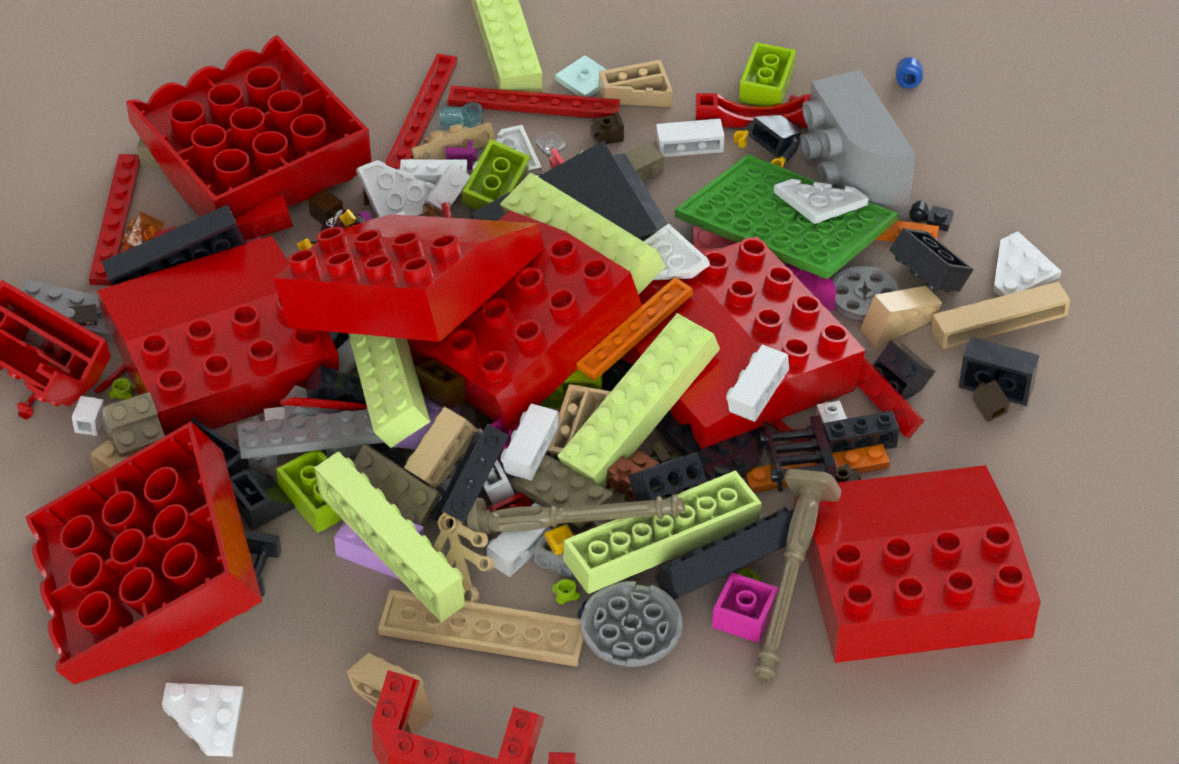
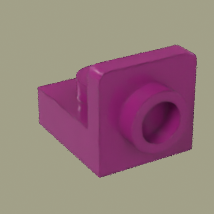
[446,140,478,170]

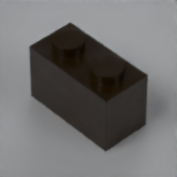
[416,359,465,409]

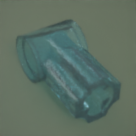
[440,102,484,128]

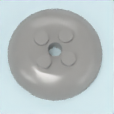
[580,581,682,667]

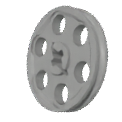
[833,266,899,322]

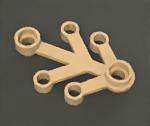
[432,513,494,603]

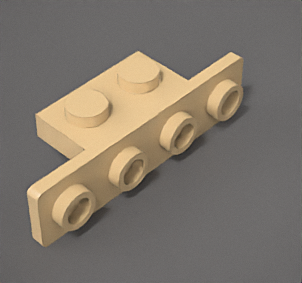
[411,122,496,160]

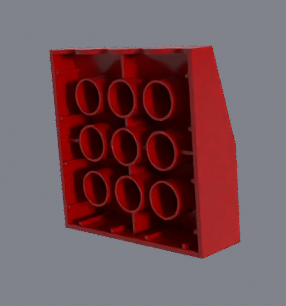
[126,35,372,219]
[407,210,642,431]
[273,214,545,342]
[97,236,339,436]
[622,236,865,449]
[25,422,262,684]
[793,465,1041,663]

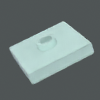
[555,55,607,97]

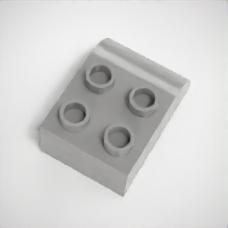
[800,69,916,221]

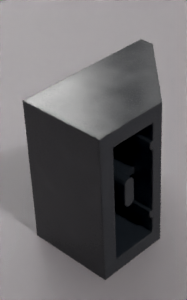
[873,340,936,400]
[230,469,295,530]

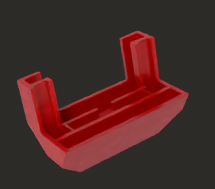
[0,280,111,407]
[372,670,545,764]

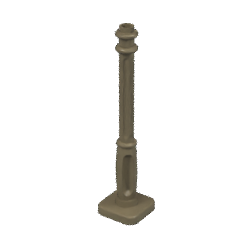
[753,469,842,683]
[467,494,685,548]

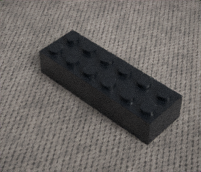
[102,205,247,286]
[654,507,795,600]

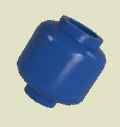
[896,57,923,89]

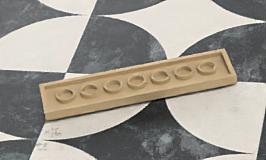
[378,589,584,667]

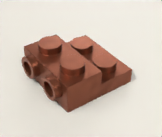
[606,449,660,501]

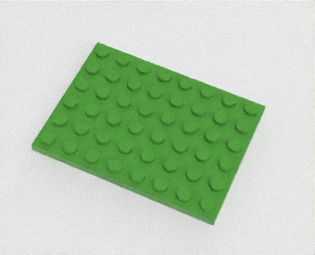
[674,154,898,279]

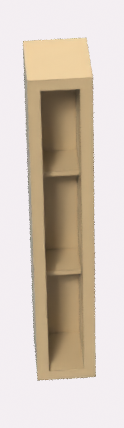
[931,281,1071,349]

